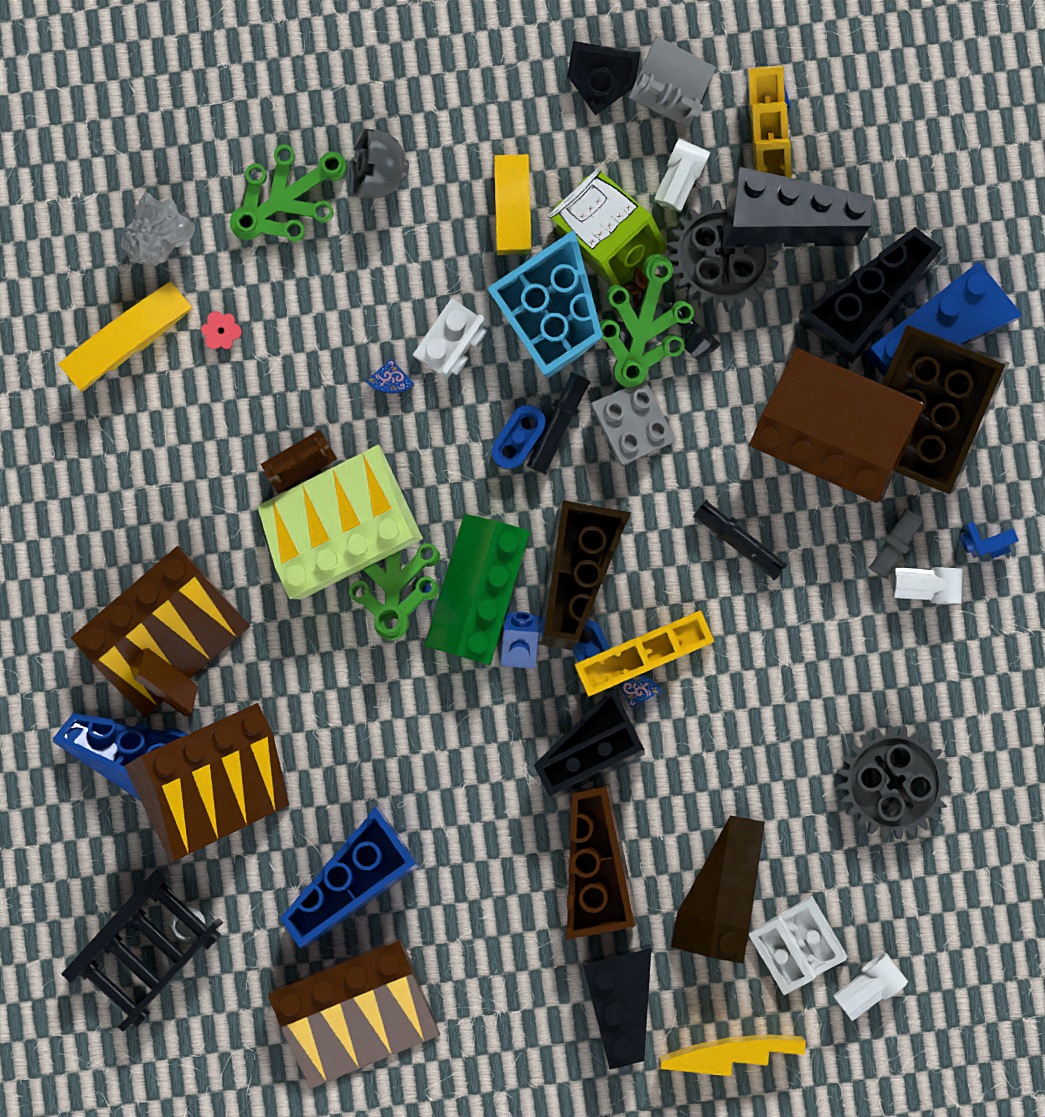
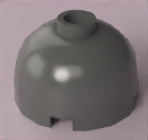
[350,128,409,199]

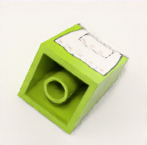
[548,168,667,295]

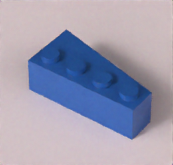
[865,261,1023,378]
[280,806,420,948]

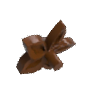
[622,267,661,308]

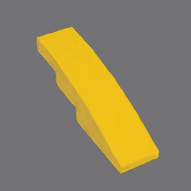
[747,65,792,178]
[58,281,193,392]
[574,610,715,697]
[659,1034,806,1076]

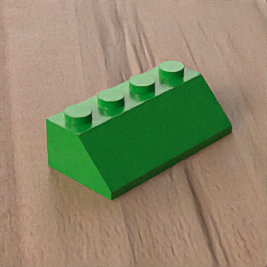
[424,514,531,666]

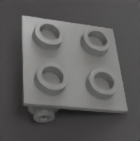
[628,36,716,129]
[590,380,676,467]

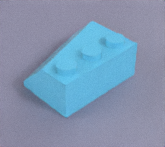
[487,230,603,378]

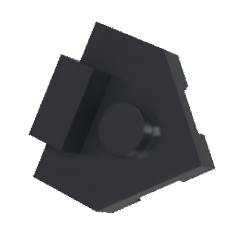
[567,41,641,116]

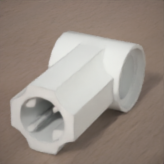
[654,138,711,213]
[892,567,963,604]
[833,953,908,1021]

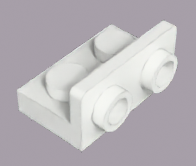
[413,298,487,379]

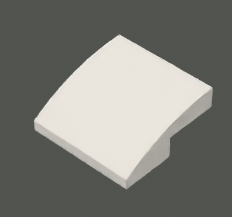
[749,896,848,995]

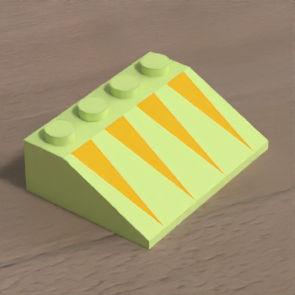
[257,445,423,599]

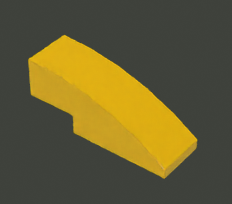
[494,154,532,255]

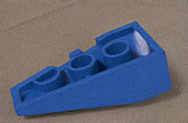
[52,713,188,801]

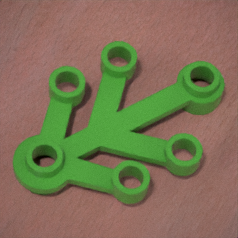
[230,144,347,243]
[599,254,694,388]
[349,543,440,640]

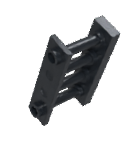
[61,866,224,1032]

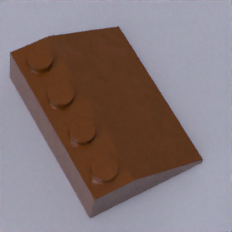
[749,348,925,503]

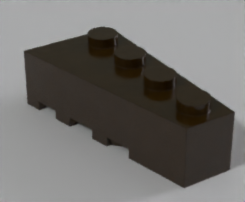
[537,500,631,650]

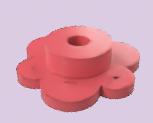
[201,311,242,349]

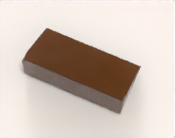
[129,648,198,717]

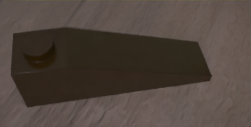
[671,815,765,964]

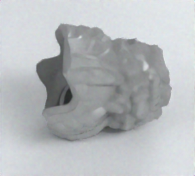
[121,192,195,266]

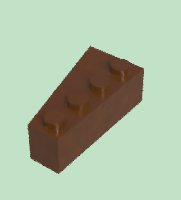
[566,784,638,940]

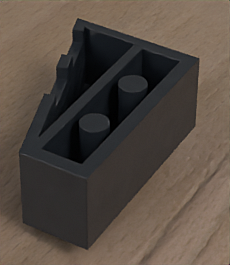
[534,687,645,801]
[582,944,652,1070]

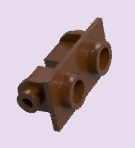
[261,430,337,494]

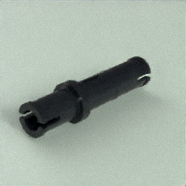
[526,372,591,475]
[692,499,788,581]

